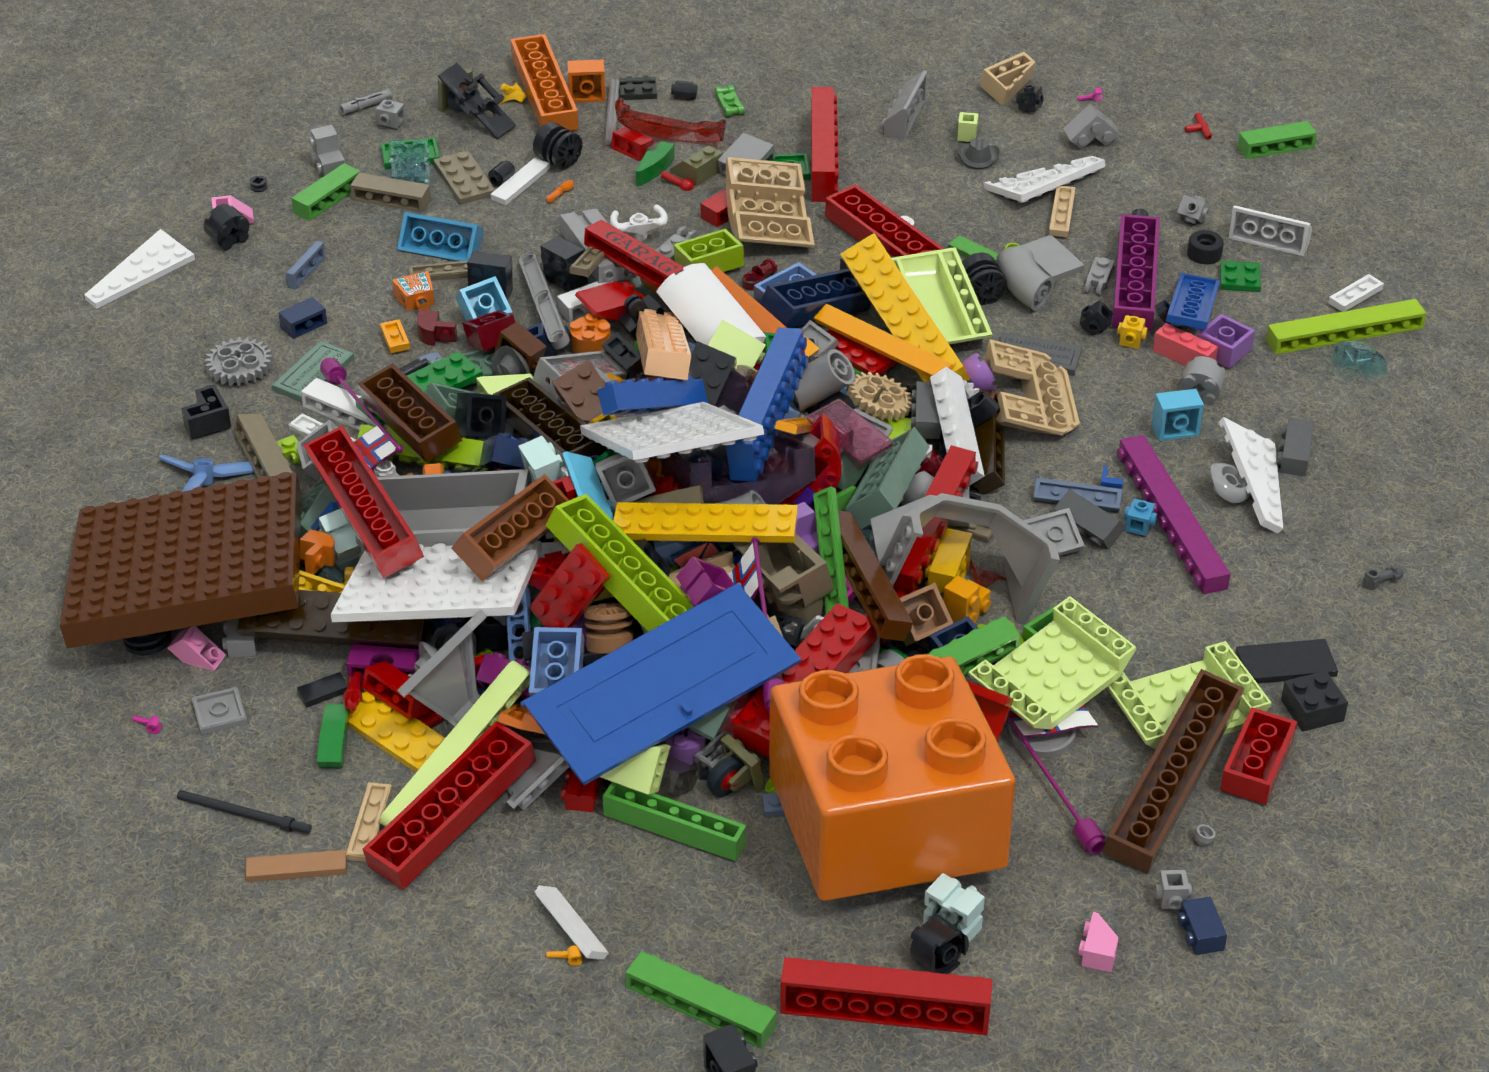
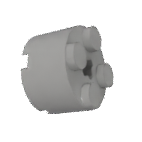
[1179,356,1226,405]

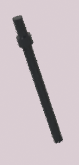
[177,790,312,834]

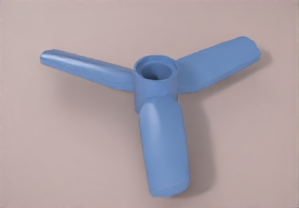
[159,455,255,492]

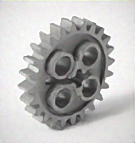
[205,337,273,386]

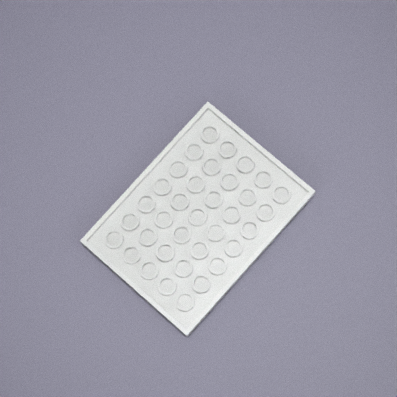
[580,402,764,463]
[331,541,542,622]

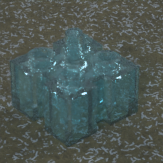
[389,140,430,183]

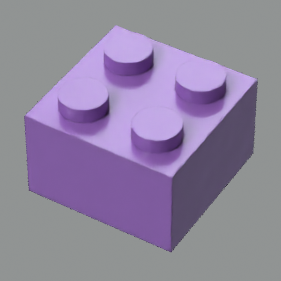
[1198,314,1255,368]

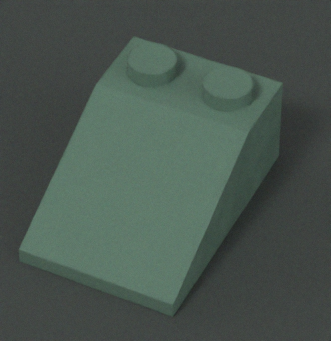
[425,382,480,421]

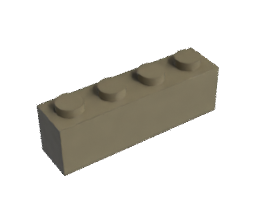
[350,173,431,212]

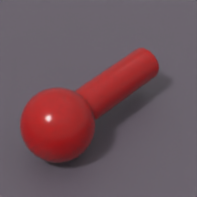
[660,171,695,191]

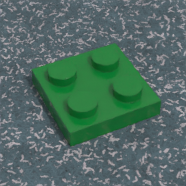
[1220,260,1261,292]

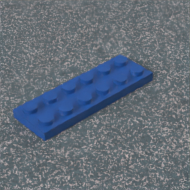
[1166,273,1220,330]

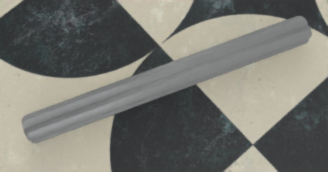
[605,79,620,146]

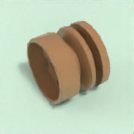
[584,603,634,654]

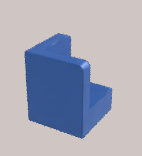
[1101,466,1123,489]

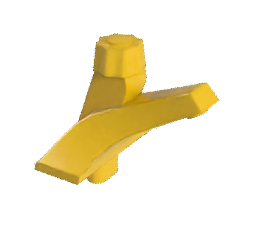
[500,83,527,104]

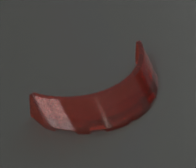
[615,98,726,143]

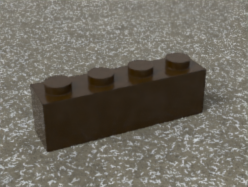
[972,416,1005,495]

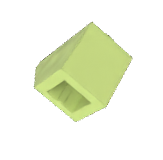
[957,112,978,142]

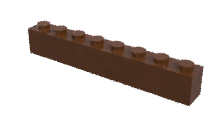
[838,510,913,641]

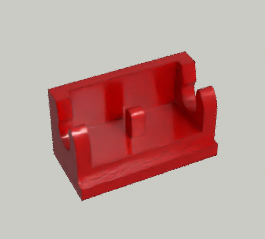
[611,127,654,161]

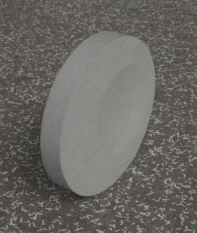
[1008,721,1077,758]

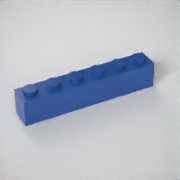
[597,376,708,416]

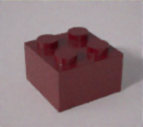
[462,310,516,352]

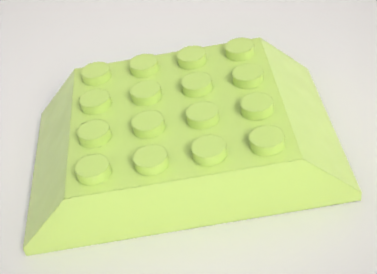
[891,247,992,344]

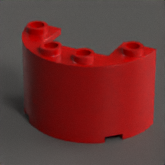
[771,414,842,505]

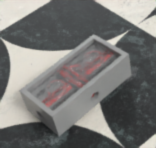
[533,351,627,402]

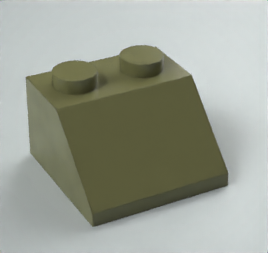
[670,145,722,186]

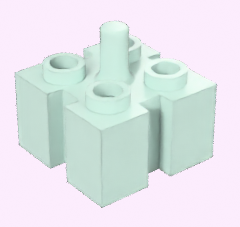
[319,509,361,571]
[923,873,985,942]

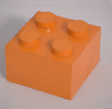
[568,59,606,103]

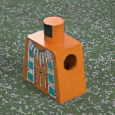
[392,271,434,311]

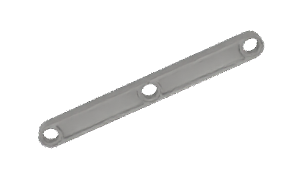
[519,251,570,349]

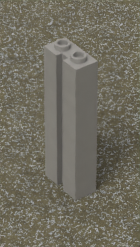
[560,208,636,283]

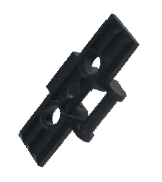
[438,63,516,139]

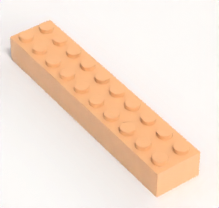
[636,309,691,380]

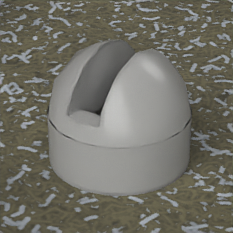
[1194,824,1215,846]

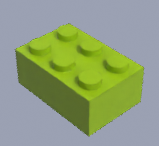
[673,229,744,272]

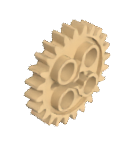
[846,372,912,421]

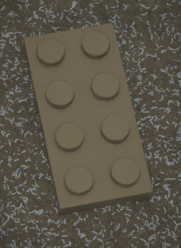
[434,151,495,205]

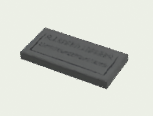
[1000,332,1082,376]

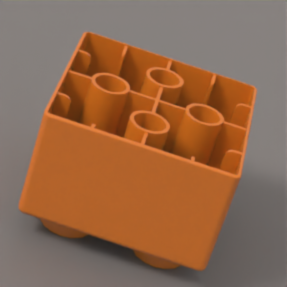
[769,654,1016,901]

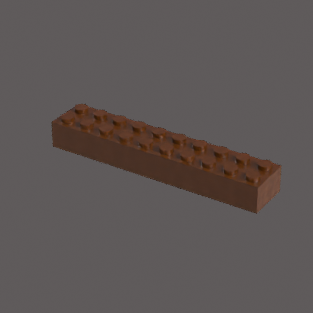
[1103,669,1245,874]

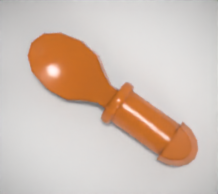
[546,180,574,203]

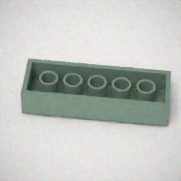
[845,427,930,529]

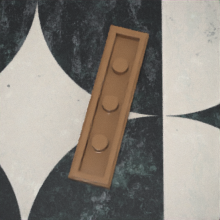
[246,850,347,882]

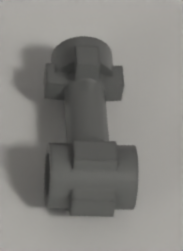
[1362,565,1404,590]

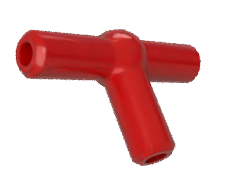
[1185,112,1212,140]

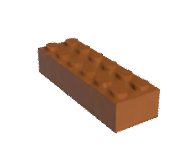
[451,474,569,582]

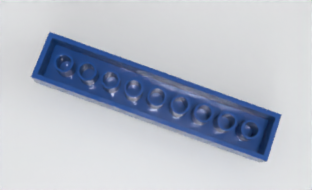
[726,328,809,482]

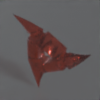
[970,559,1007,588]

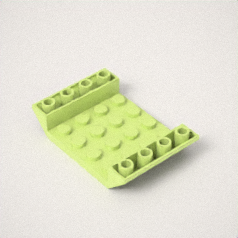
[968,596,1136,729]
[1107,641,1272,749]

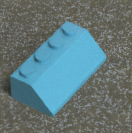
[562,451,615,520]

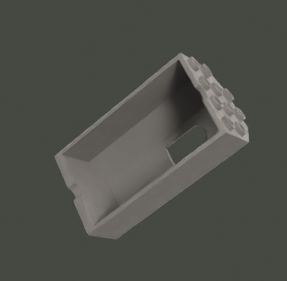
[355,469,532,556]

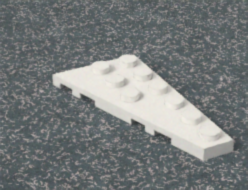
[983,156,1105,203]
[84,229,195,309]
[1219,417,1283,533]

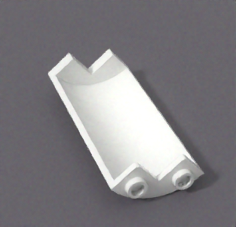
[657,263,766,345]

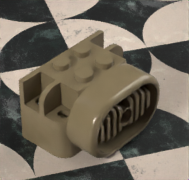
[733,533,834,625]

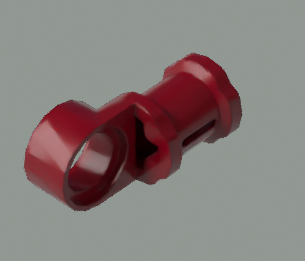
[742,258,778,291]

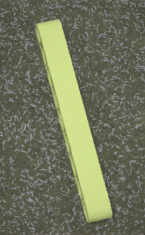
[379,660,531,827]

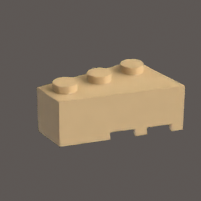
[980,52,1036,106]

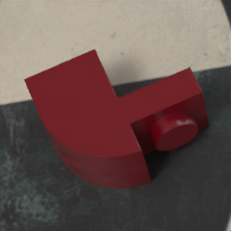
[417,310,457,346]

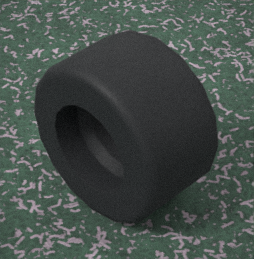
[1187,230,1224,265]

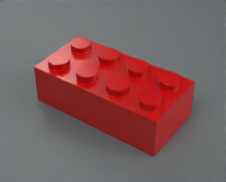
[1220,707,1298,805]

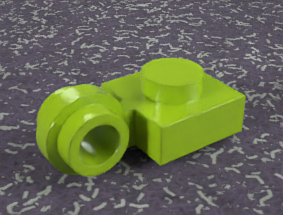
[276,435,302,466]

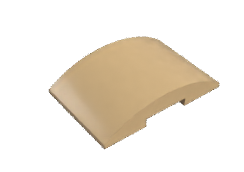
[726,157,815,248]

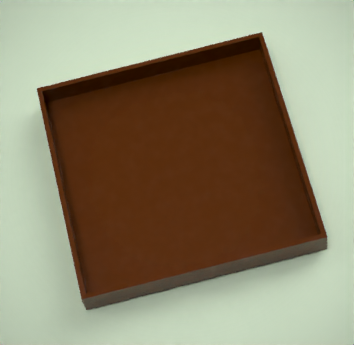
[60,472,302,648]

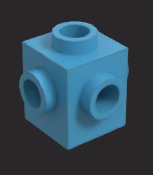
[1124,499,1157,536]

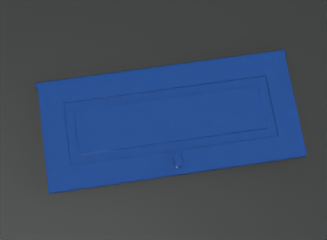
[521,583,801,785]

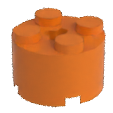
[570,313,611,354]

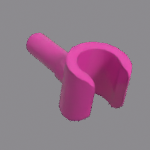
[1077,88,1103,102]
[132,716,162,734]

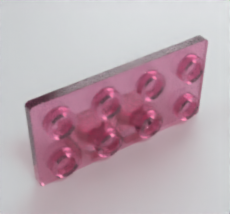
[807,399,893,463]

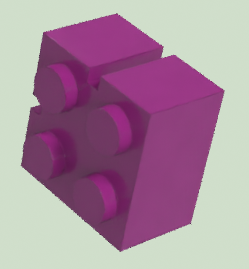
[676,556,735,607]

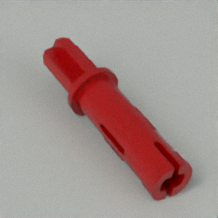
[343,671,363,712]

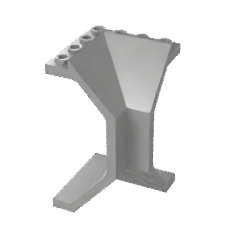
[870,493,1060,624]
[397,610,569,809]

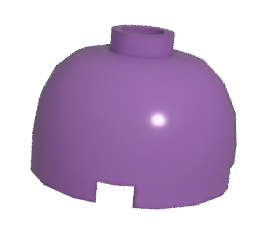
[962,353,997,392]

